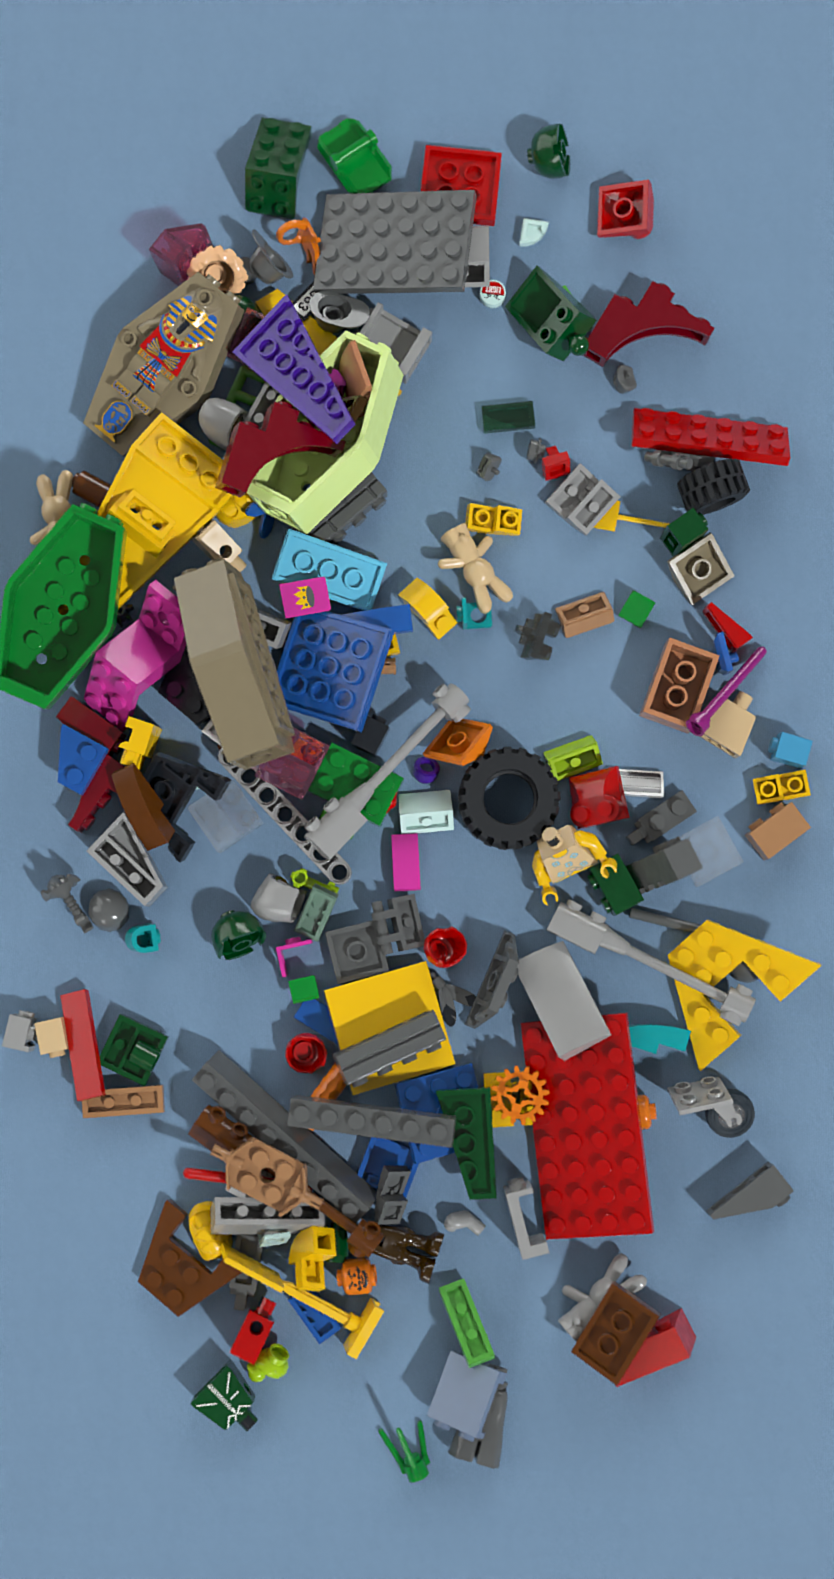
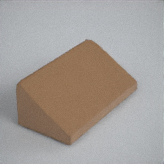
[555,592,614,638]

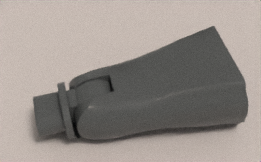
[448,1363,508,1469]

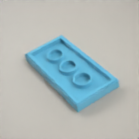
[271,528,387,611]

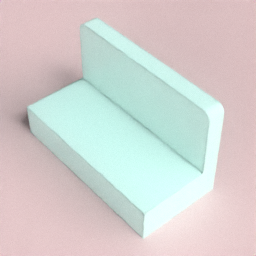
[398,790,454,834]

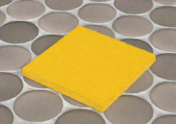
[323,961,455,1095]

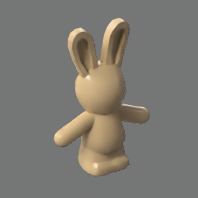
[29,470,73,545]
[438,523,513,614]

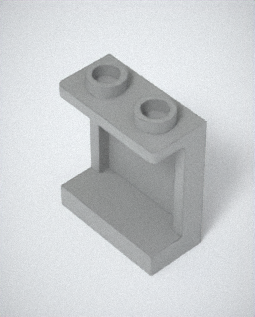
[354,302,432,384]
[503,1177,549,1260]

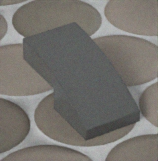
[375,1165,411,1225]

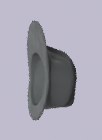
[249,229,293,284]
[309,291,370,333]

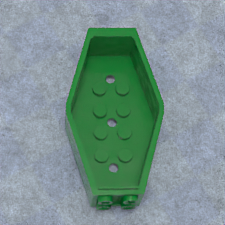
[0,503,127,709]

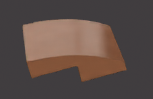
[338,340,372,418]

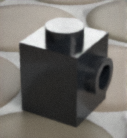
[351,714,390,758]

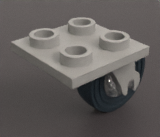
[667,1076,755,1138]

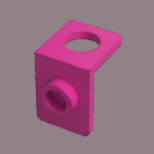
[276,937,313,978]

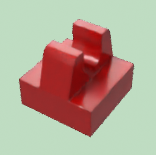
[542,445,570,481]

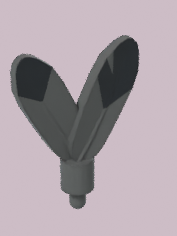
[430,972,476,1027]

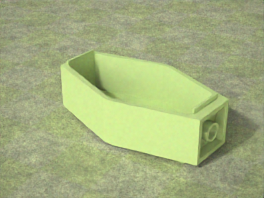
[247,331,404,535]

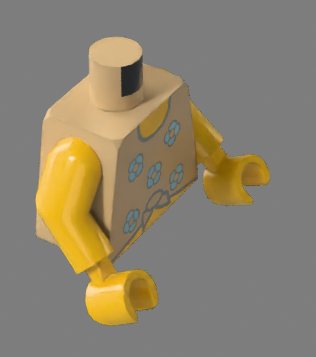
[532,825,617,905]

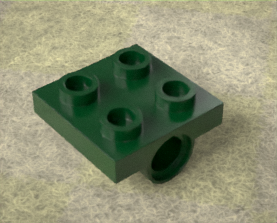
[99,1014,169,1086]

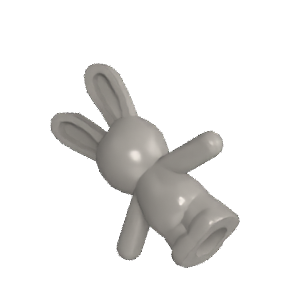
[558,1254,647,1342]

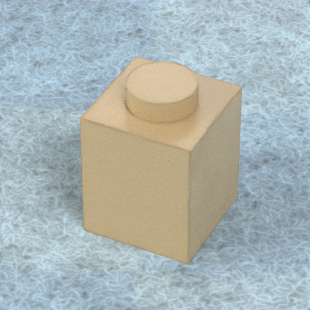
[34,1017,69,1058]

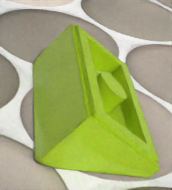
[543,735,603,781]

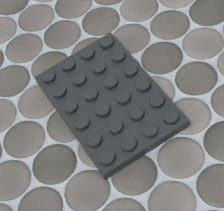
[313,190,477,294]

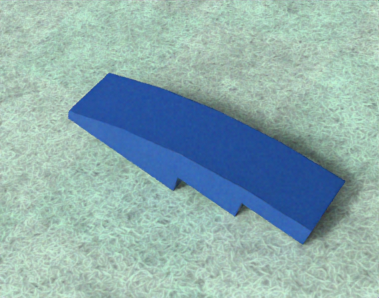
[343,604,413,634]

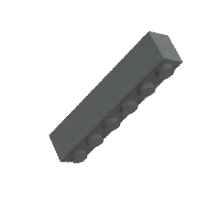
[287,1095,457,1148]

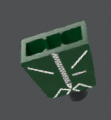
[190,1359,258,1432]

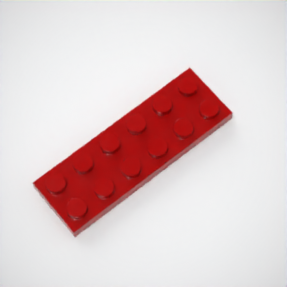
[632,408,790,466]

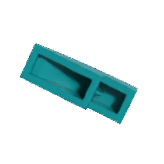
[629,1024,691,1054]

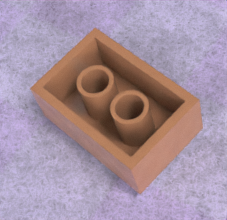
[639,638,720,734]

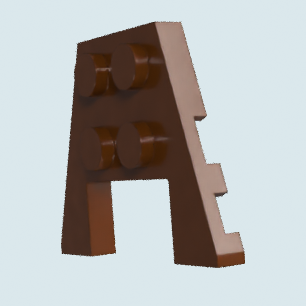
[138,1199,243,1317]

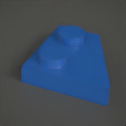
[58,724,109,796]

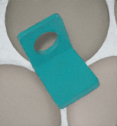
[456,597,492,630]

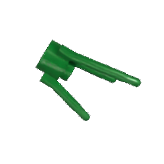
[378,1420,430,1483]

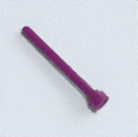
[686,646,767,736]

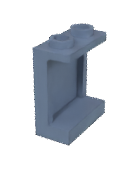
[427,1351,507,1442]

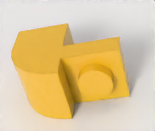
[398,578,458,640]
[289,1226,336,1292]

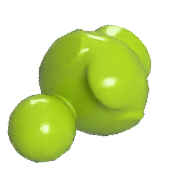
[247,1343,289,1382]

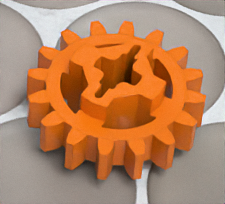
[491,1065,549,1125]

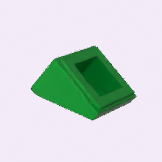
[618,590,655,629]

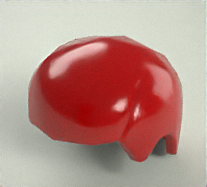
[423,927,467,968]
[285,1033,327,1074]

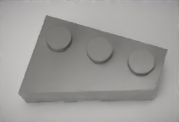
[87,812,168,907]

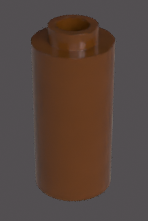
[71,470,111,508]

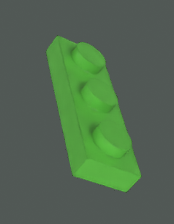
[439,1278,495,1368]

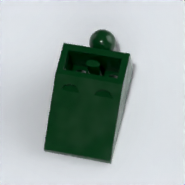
[505,265,597,362]

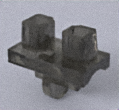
[514,612,561,661]

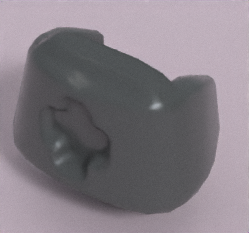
[613,365,637,394]
[477,452,502,481]

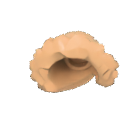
[187,245,248,294]

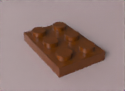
[571,1281,661,1386]

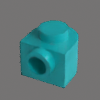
[125,923,161,953]

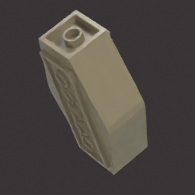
[172,559,295,770]

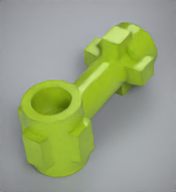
[290,868,340,893]

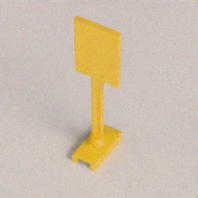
[220,1243,384,1359]

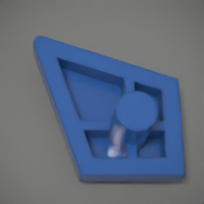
[713,632,739,675]

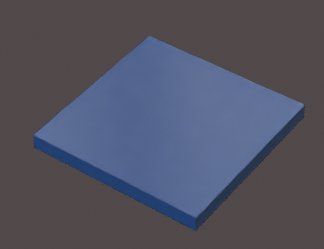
[277,611,395,732]

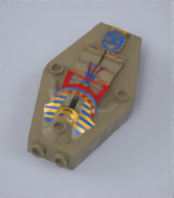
[83,272,245,457]

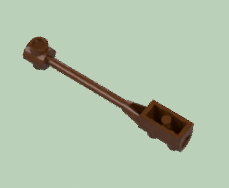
[188,1104,385,1258]

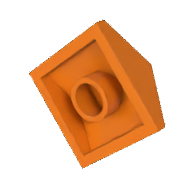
[422,719,493,766]

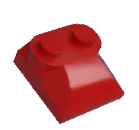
[597,179,654,239]
[569,766,630,829]

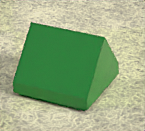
[288,975,320,1004]

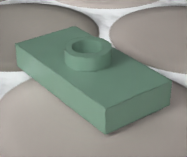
[294,884,339,942]

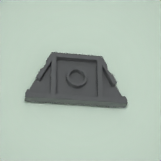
[464,930,519,1029]

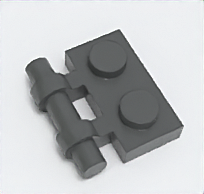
[644,450,714,471]
[371,894,425,955]

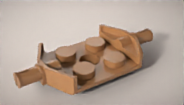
[210,1137,324,1217]

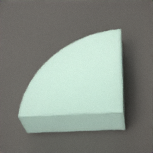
[519,218,549,246]

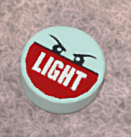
[480,280,506,308]

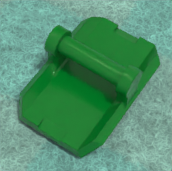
[317,118,392,194]

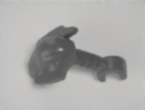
[40,874,94,934]

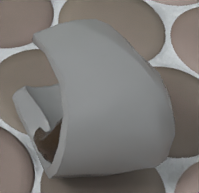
[199,398,248,450]
[251,873,307,923]

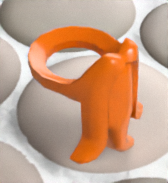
[276,217,321,275]

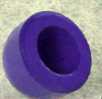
[413,757,440,784]

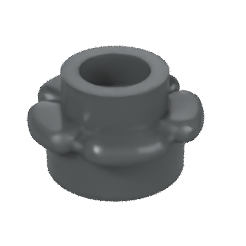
[526,438,546,464]

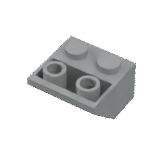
[465,226,490,288]

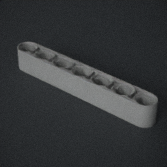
[218,748,352,885]

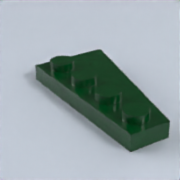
[436,1087,497,1200]

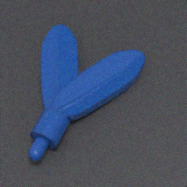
[245,502,275,538]

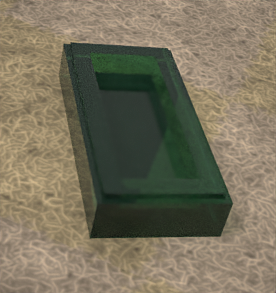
[481,401,535,434]

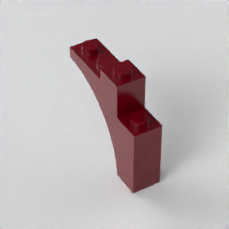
[583,281,715,367]
[215,401,346,497]
[56,696,127,833]

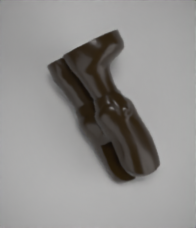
[373,1221,444,1284]

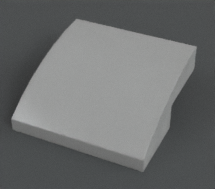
[544,463,620,536]

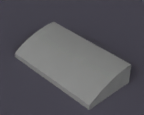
[517,941,612,1061]

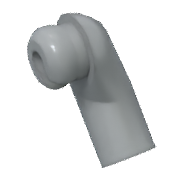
[444,1210,486,1236]

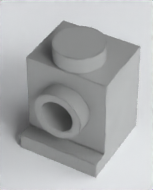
[2,1010,37,1052]

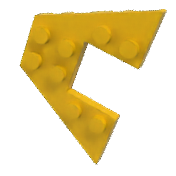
[667,919,822,1071]

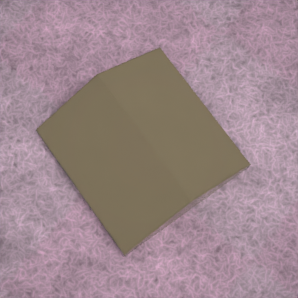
[667,532,734,605]

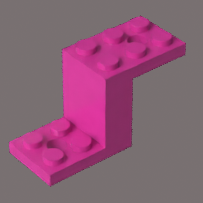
[83,580,186,732]

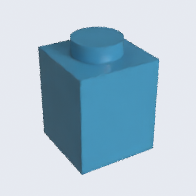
[768,732,813,769]

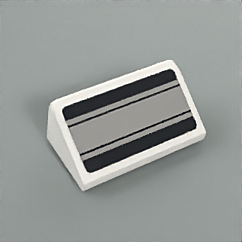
[619,769,664,798]

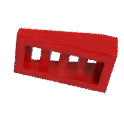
[703,602,753,652]

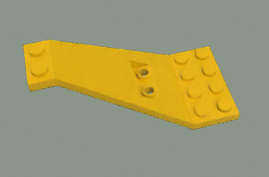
[58,412,233,615]

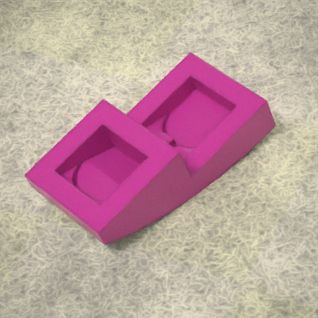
[391,833,421,892]

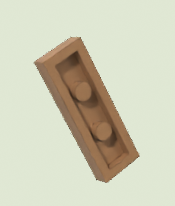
[82,1084,165,1118]

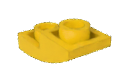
[465,503,523,536]
[753,769,811,805]

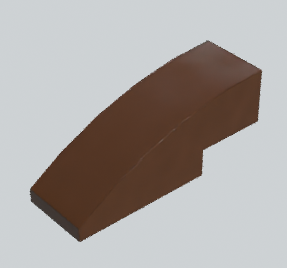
[112,763,175,851]

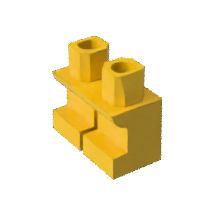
[119,716,162,770]

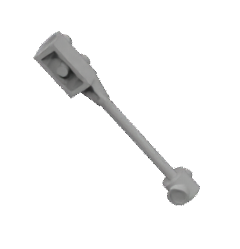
[304,683,471,859]
[547,899,756,1026]

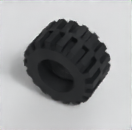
[677,459,750,515]

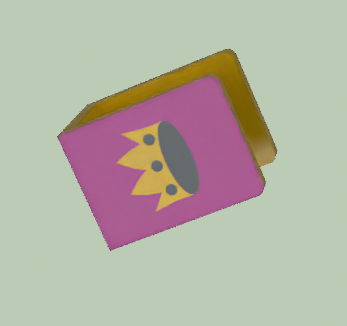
[279,577,331,618]

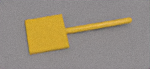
[593,501,670,532]

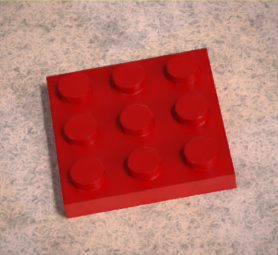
[421,145,502,226]

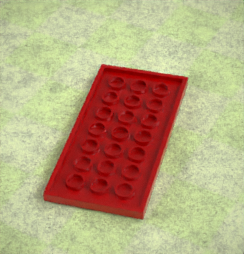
[521,1012,654,1240]

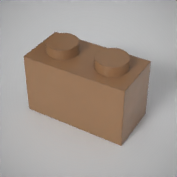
[745,802,811,860]

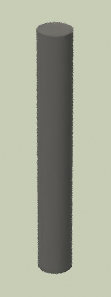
[629,907,701,933]

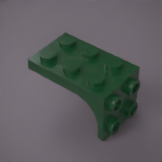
[245,118,312,219]

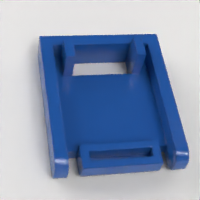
[357,1137,419,1198]

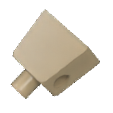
[191,520,247,572]
[699,691,756,759]

